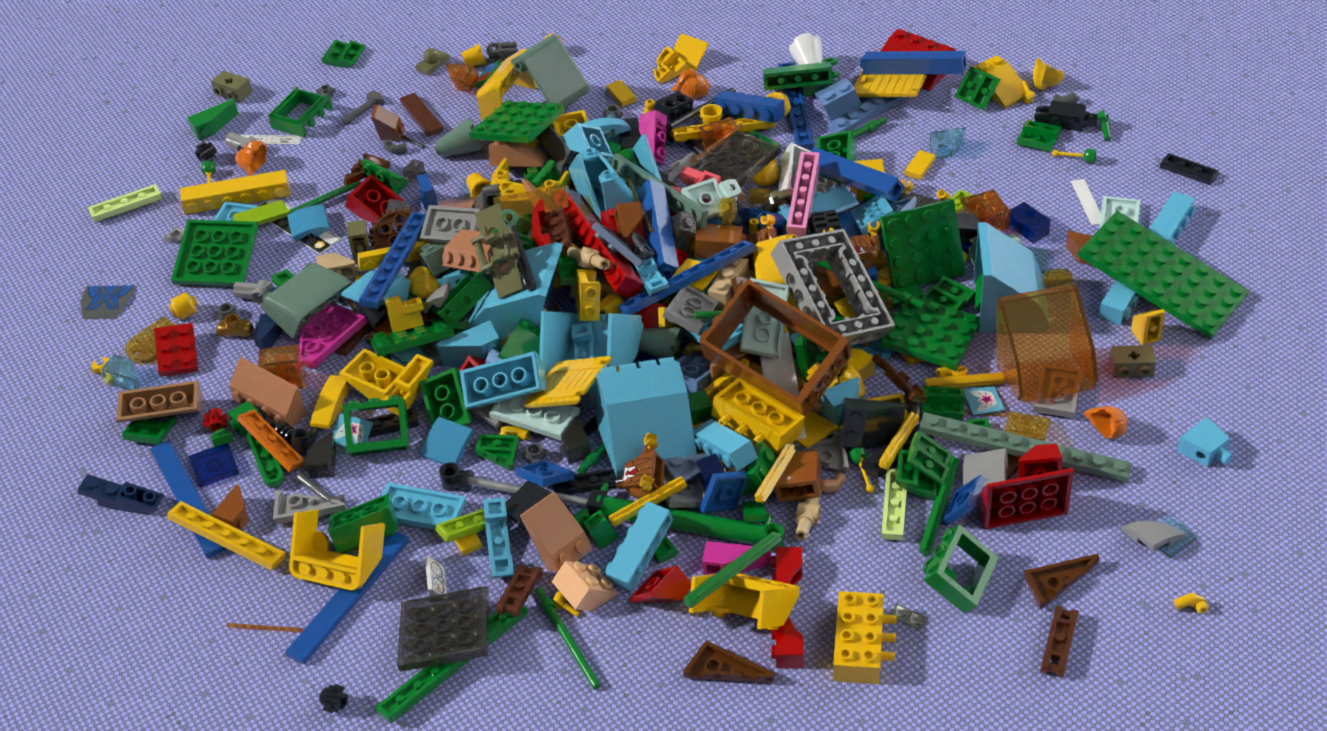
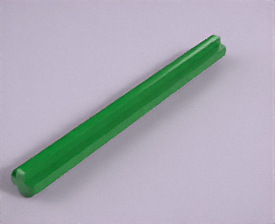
[919,456,960,556]
[684,532,781,608]

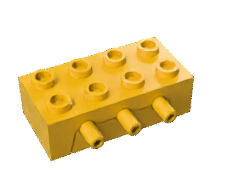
[711,378,805,455]
[833,591,897,684]

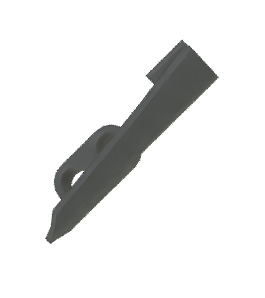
[537,124,575,175]

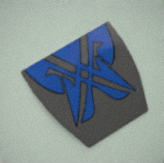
[81,285,136,319]

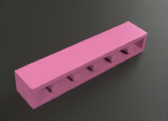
[787,151,819,237]

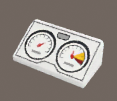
[425,556,448,603]

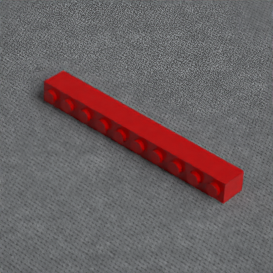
[554,186,644,298]

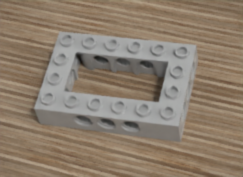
[771,229,895,352]

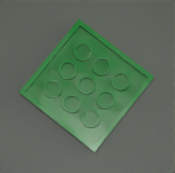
[469,100,565,143]
[880,199,966,289]
[171,219,259,287]
[881,296,980,370]
[370,317,455,357]

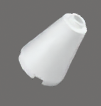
[789,33,823,65]

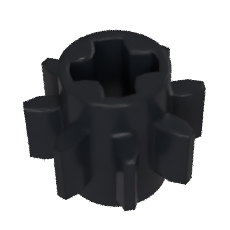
[195,140,217,162]
[319,684,348,714]

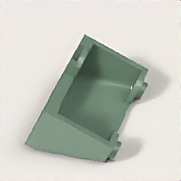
[511,35,589,108]
[261,263,352,338]

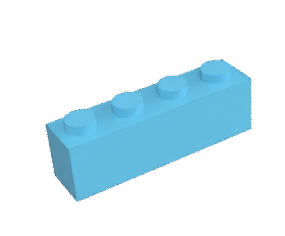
[693,419,758,471]
[605,501,673,592]

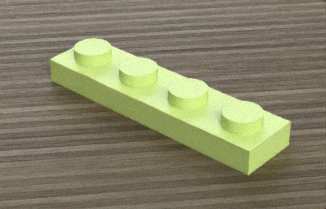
[88,184,162,222]
[881,469,907,540]

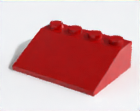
[881,29,956,91]
[977,468,1074,530]

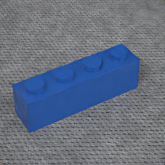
[714,90,785,123]

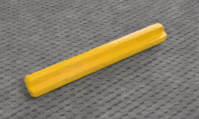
[924,372,1005,388]
[879,412,919,470]
[754,444,796,503]
[608,476,687,527]

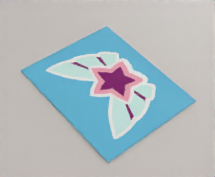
[964,385,1005,415]
[329,413,374,448]

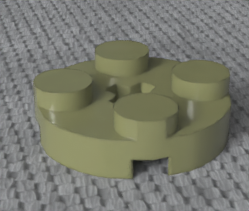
[762,189,793,213]

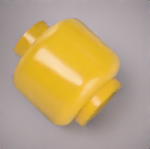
[169,292,199,320]

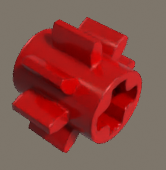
[203,408,228,432]

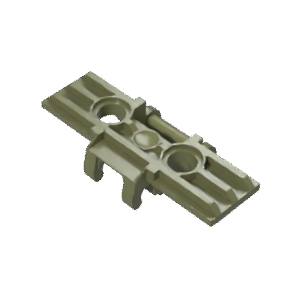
[471,203,524,299]

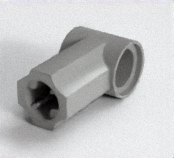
[225,132,257,151]
[233,280,274,305]

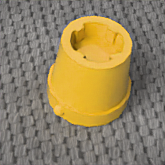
[461,44,486,68]
[700,104,722,124]
[466,173,491,199]

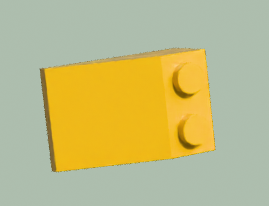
[974,55,1026,108]
[339,349,405,409]

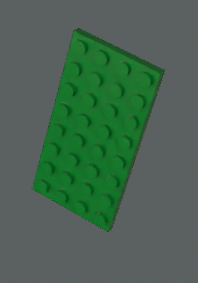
[1077,211,1250,339]

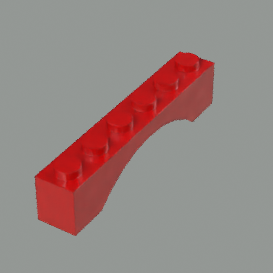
[771,547,804,668]

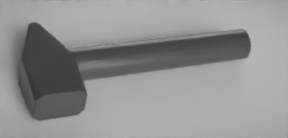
[343,90,385,124]
[297,473,346,516]

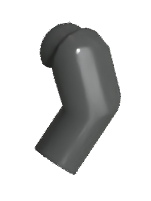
[1053,92,1080,103]
[383,139,408,154]
[904,393,922,419]

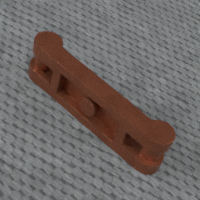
[545,205,572,249]
[496,564,543,617]
[1040,605,1079,678]

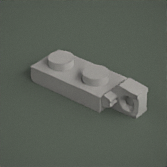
[663,152,699,182]

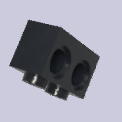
[654,92,694,122]

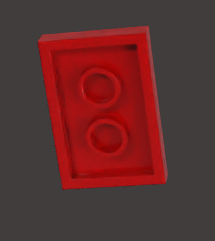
[154,323,199,377]

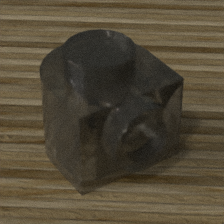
[403,159,426,184]

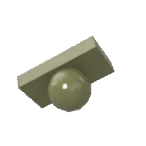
[415,48,450,76]

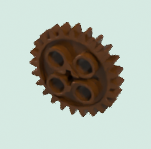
[368,207,422,250]

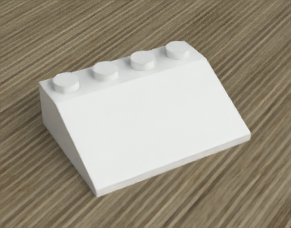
[778,142,837,194]

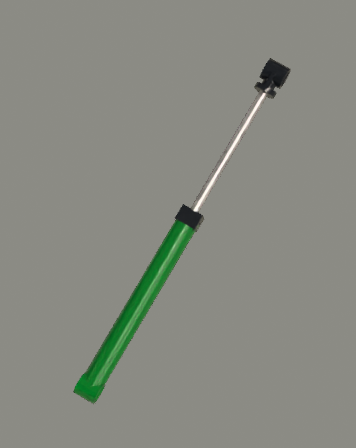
[439,462,784,553]

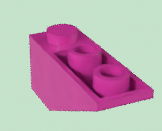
[639,110,667,165]
[702,541,772,575]

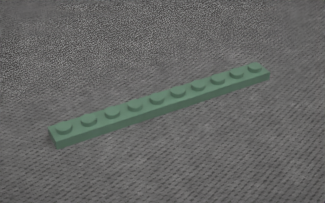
[919,412,1132,483]

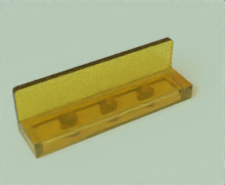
[493,185,569,218]

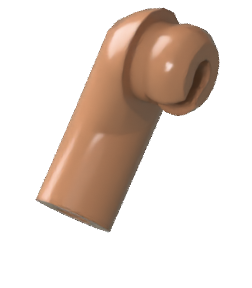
[820,472,846,493]

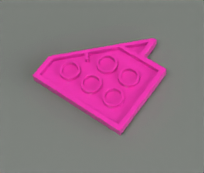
[298,303,368,369]

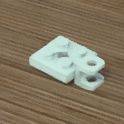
[681,177,741,219]

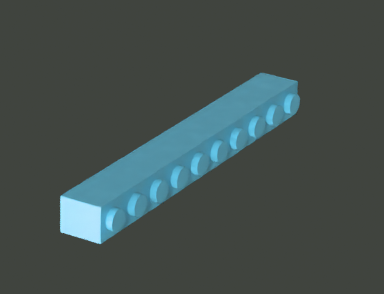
[1099,191,1196,325]

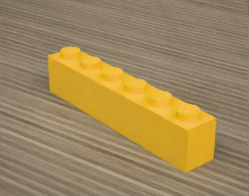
[180,170,290,215]

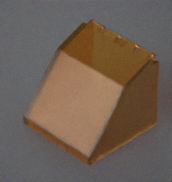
[996,283,1099,403]

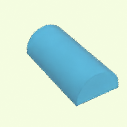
[460,351,546,410]

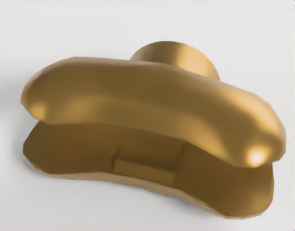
[216,313,254,337]

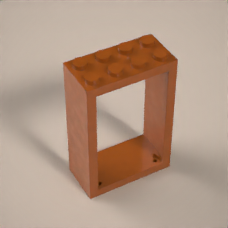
[699,279,852,418]

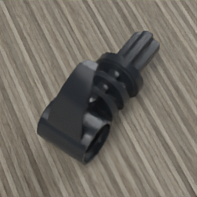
[266,419,318,456]

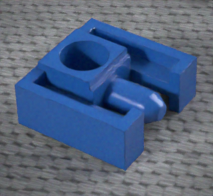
[416,173,438,212]

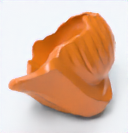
[671,69,710,100]
[235,140,267,176]
[1084,406,1128,439]

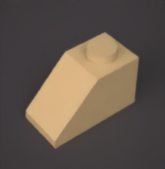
[316,253,358,279]

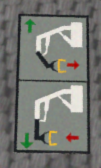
[889,604,928,630]

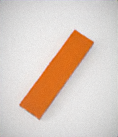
[237,410,306,472]

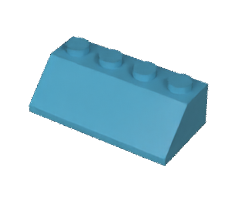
[775,185,859,233]

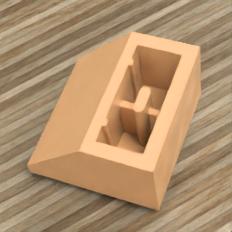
[552,561,618,611]

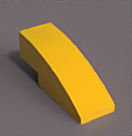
[383,354,433,415]
[310,375,350,429]

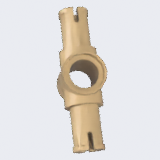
[567,246,610,270]
[795,489,821,541]

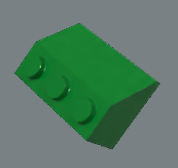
[817,130,857,183]
[328,493,398,553]

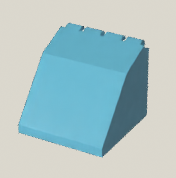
[568,134,662,224]
[974,222,1050,333]
[468,242,563,341]
[539,311,644,394]
[596,357,697,477]

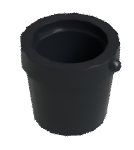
[360,305,388,330]

